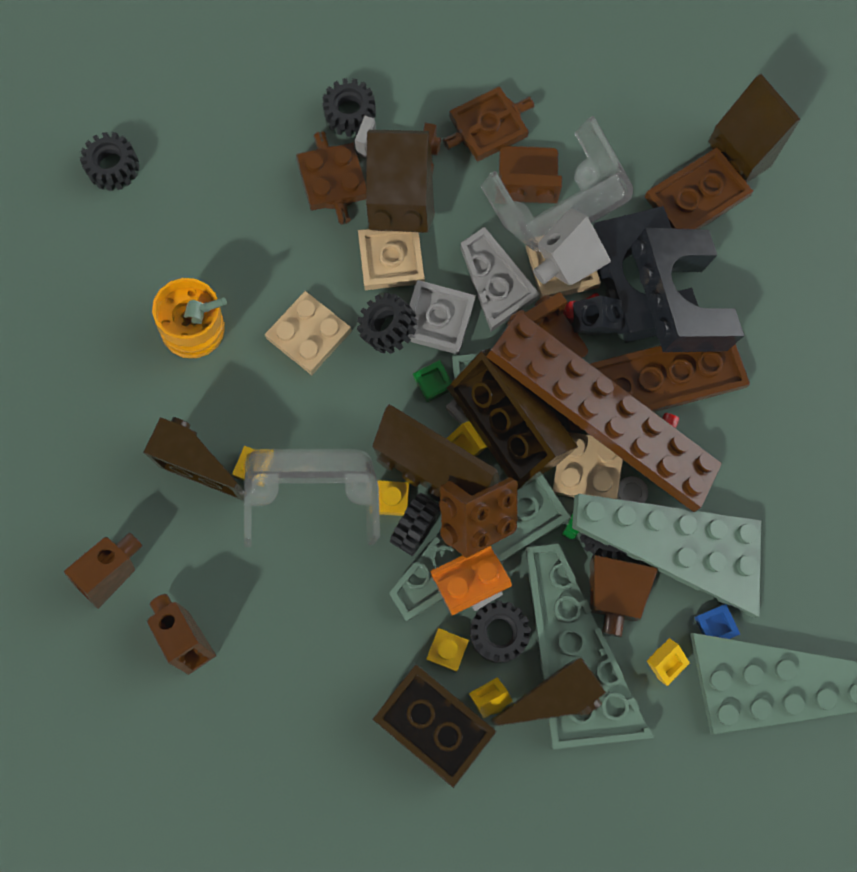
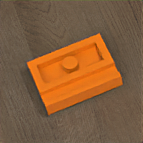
[430,546,512,615]

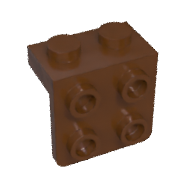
[498,146,562,204]
[507,292,588,359]
[439,478,518,558]

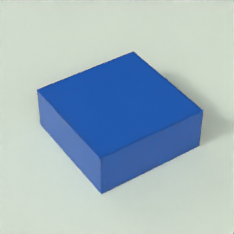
[694,604,741,639]

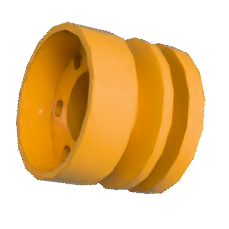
[152,278,225,358]

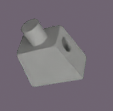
[533,208,611,285]

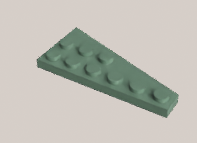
[389,462,570,622]
[572,494,761,618]
[525,544,654,749]
[690,633,857,735]

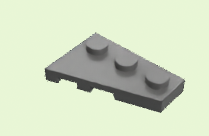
[460,227,540,332]

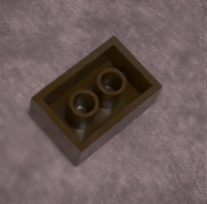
[372,664,497,788]

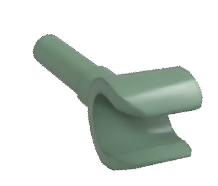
[184,297,227,324]

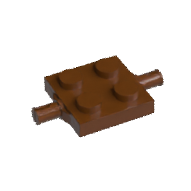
[443,86,534,162]
[296,131,366,224]

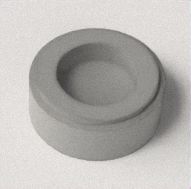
[617,476,648,503]

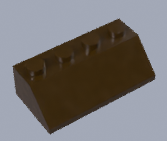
[447,348,578,490]
[372,404,500,502]

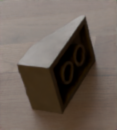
[708,74,801,183]
[366,130,435,233]
[143,417,248,501]
[490,657,607,726]

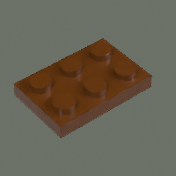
[645,147,753,229]

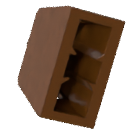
[63,532,143,609]
[590,555,657,637]
[147,594,216,675]

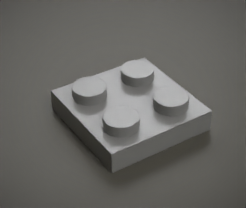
[408,280,476,355]

